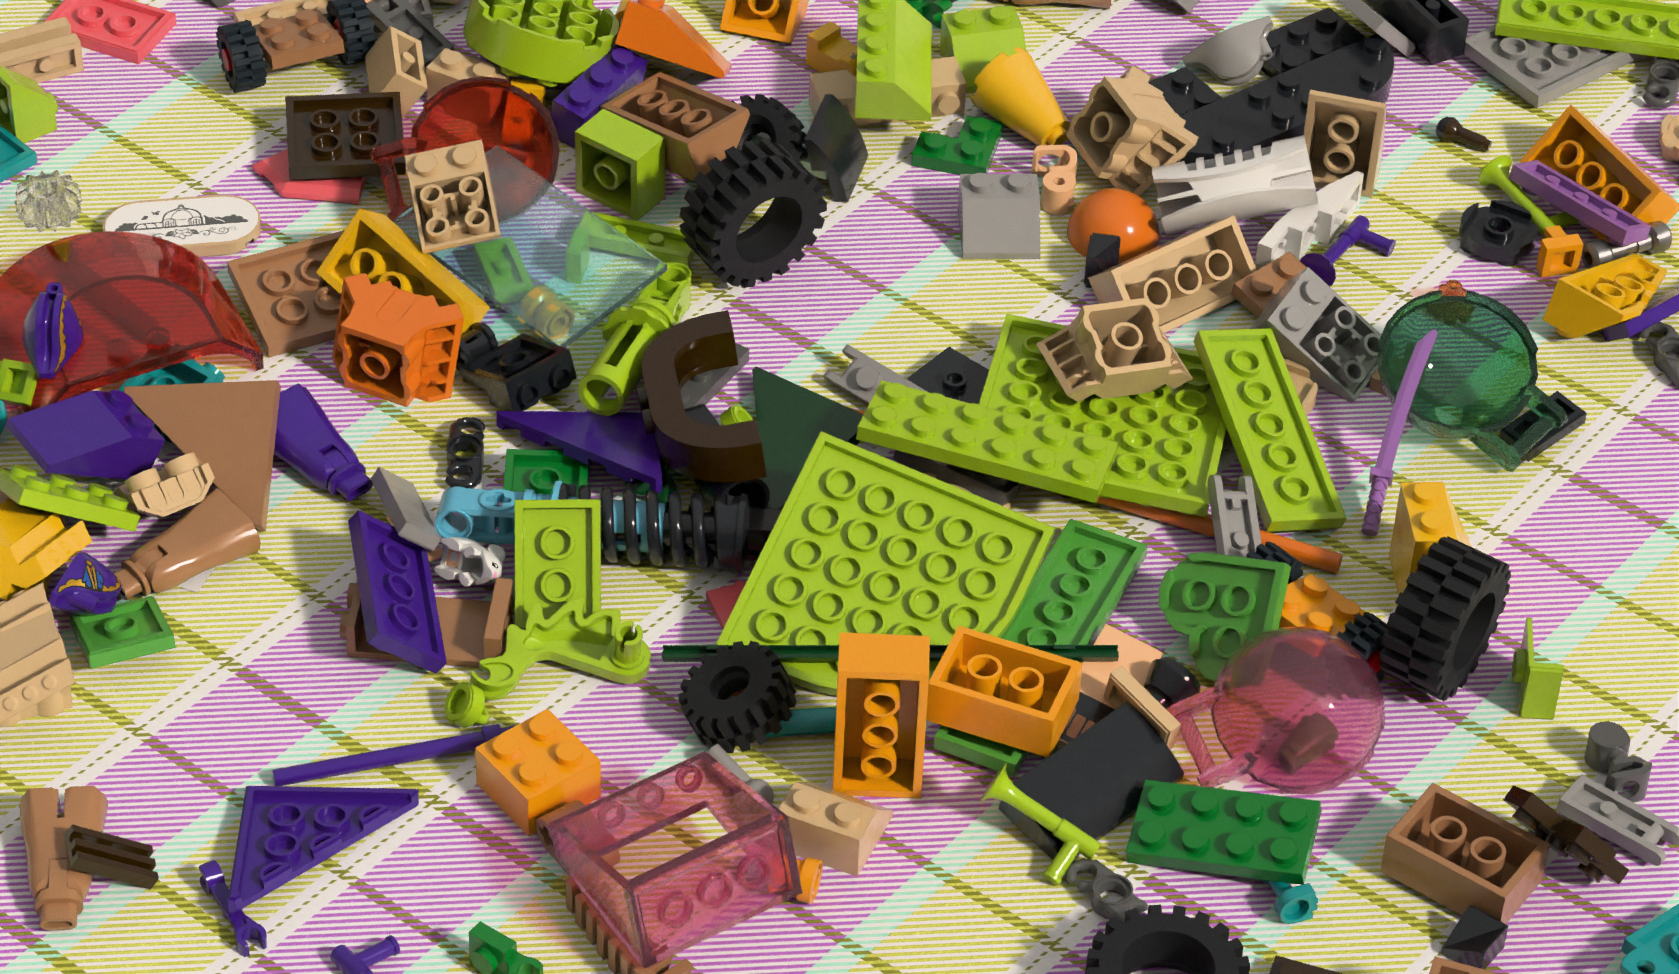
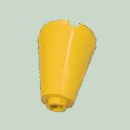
[969,47,1070,146]

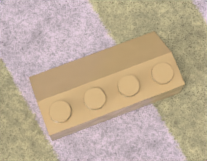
[1088,215,1257,333]

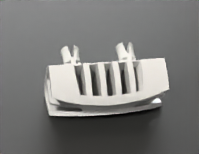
[1152,135,1318,236]

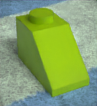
[0,66,58,143]

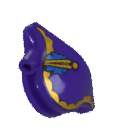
[21,282,84,379]
[49,550,122,615]

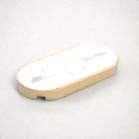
[103,195,261,261]

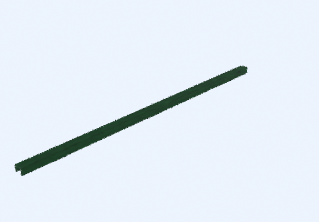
[662,645,1119,662]

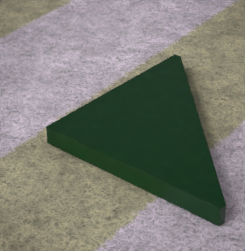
[752,366,864,510]

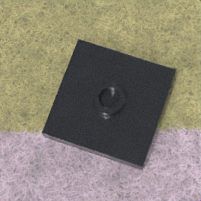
[907,347,989,404]

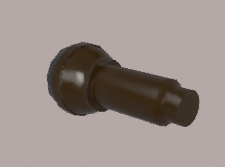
[1436,117,1492,152]

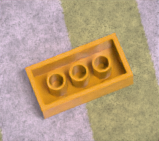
[833,632,930,799]

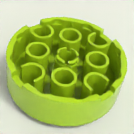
[463,0,619,87]

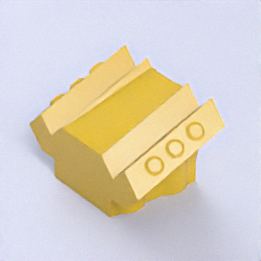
[0,498,92,600]

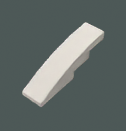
[1255,171,1364,270]

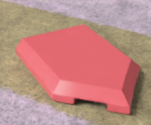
[252,149,367,204]

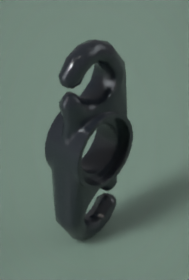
[445,417,485,489]

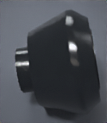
[1144,657,1200,713]

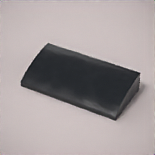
[998,701,1184,860]

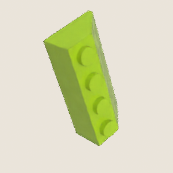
[855,0,932,121]

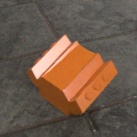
[332,273,464,407]

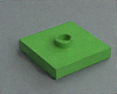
[70,596,176,669]

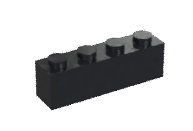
[1366,0,1469,65]

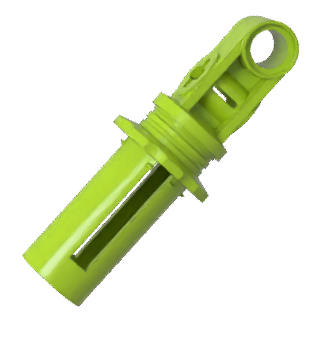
[578,262,692,416]

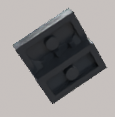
[804,94,868,202]

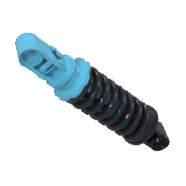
[435,481,782,574]

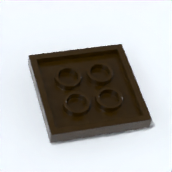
[285,92,406,180]

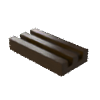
[65,824,159,889]

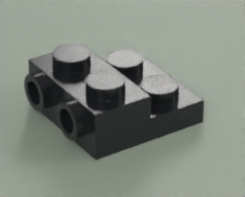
[459,334,577,411]

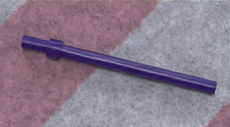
[272,724,516,786]

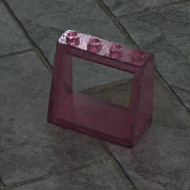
[549,751,803,968]

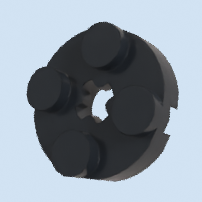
[1459,200,1538,267]

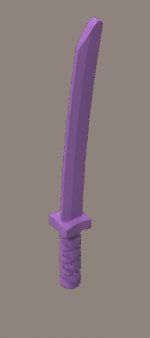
[1361,329,1438,536]

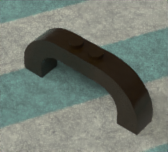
[637,310,767,482]

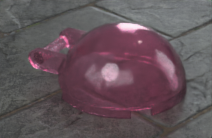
[1167,626,1385,794]

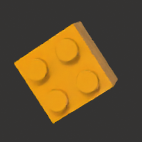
[475,709,601,837]

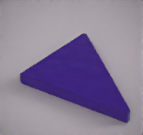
[496,411,662,493]
[228,786,419,913]

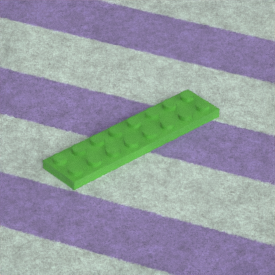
[934,519,1148,777]

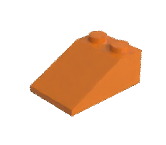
[615,0,732,79]

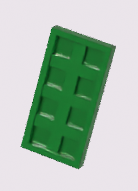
[1125,780,1322,885]

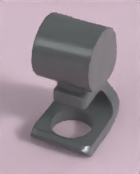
[1584,721,1652,802]

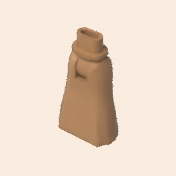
[113,488,261,600]
[19,786,108,931]

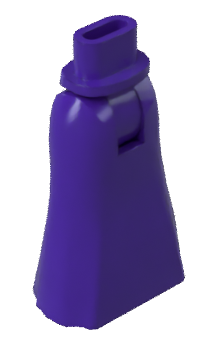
[274,383,373,501]

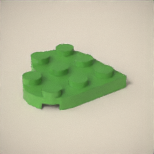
[1159,552,1291,686]

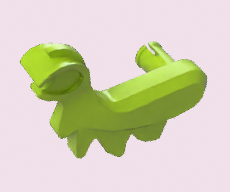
[470,597,651,701]

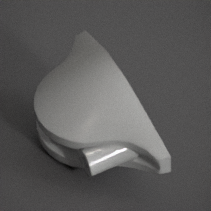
[1182,16,1273,86]

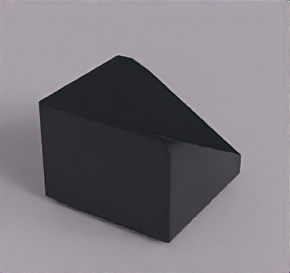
[1084,233,1121,288]
[1441,905,1508,970]

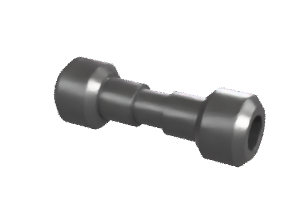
[1582,220,1672,269]

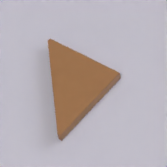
[124,380,281,532]

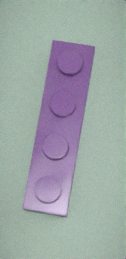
[1509,160,1651,246]

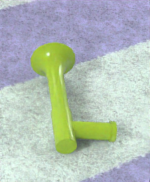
[1479,155,1579,239]
[979,763,1101,885]

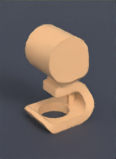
[1032,145,1077,216]

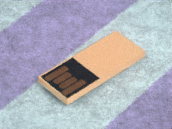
[1056,624,1163,748]

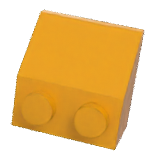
[720,0,809,44]

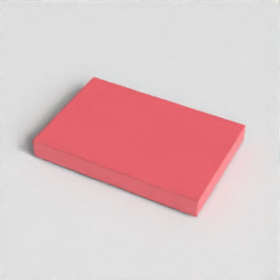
[44,0,176,64]

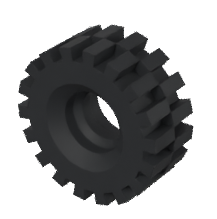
[731,94,808,162]
[679,641,796,753]

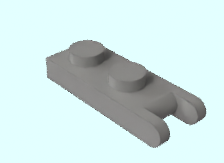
[823,344,928,406]
[1208,475,1261,558]
[1556,774,1679,866]

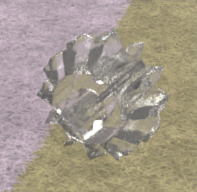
[14,170,82,233]

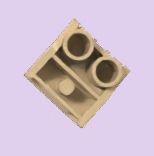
[113,452,215,518]

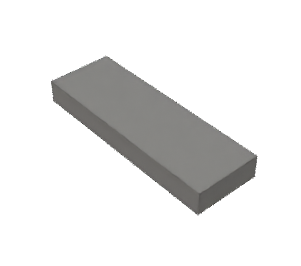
[371,467,441,551]

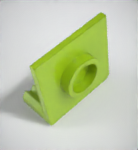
[1512,617,1564,720]

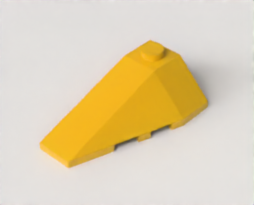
[1543,253,1667,338]

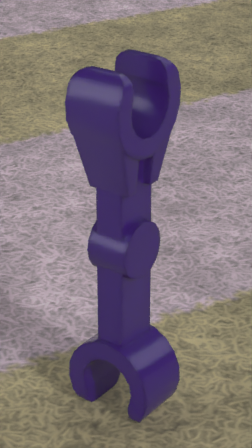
[199,860,267,957]

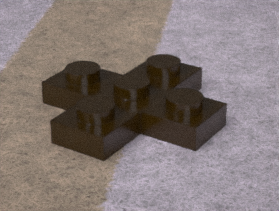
[1503,785,1629,885]

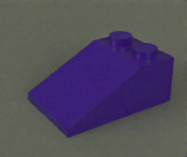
[5,390,165,479]

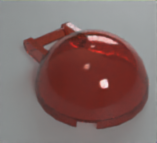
[370,76,560,227]

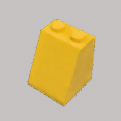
[1389,481,1472,596]

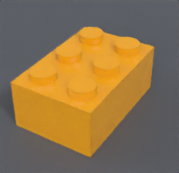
[926,626,1083,758]

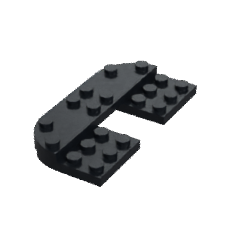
[1148,7,1394,165]

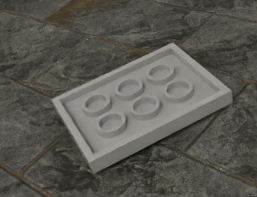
[1464,24,1643,108]

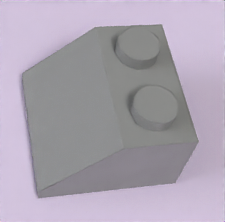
[958,173,1040,259]

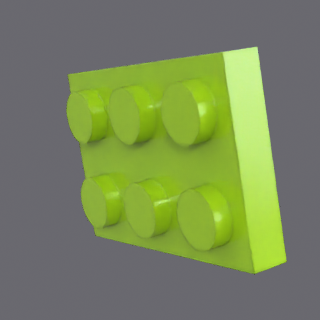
[0,464,140,532]
[515,499,601,629]

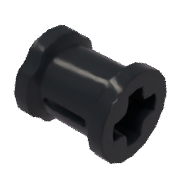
[456,322,498,371]

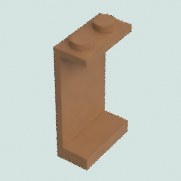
[339,578,514,668]

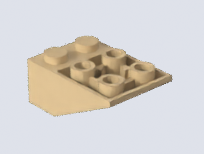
[404,139,501,254]

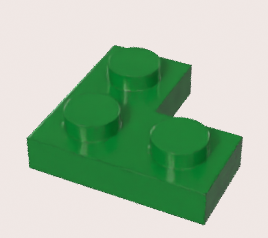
[911,116,1003,175]

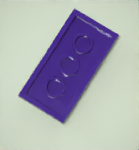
[348,510,447,674]

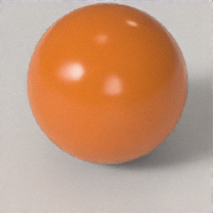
[1067,188,1159,264]

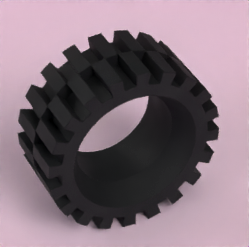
[679,139,827,287]
[1379,536,1511,701]
[1085,904,1250,974]

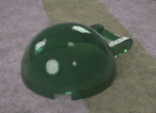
[1378,290,1568,472]

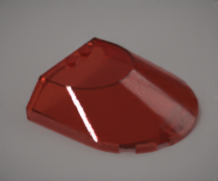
[0,231,264,415]

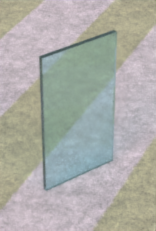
[393,145,668,348]

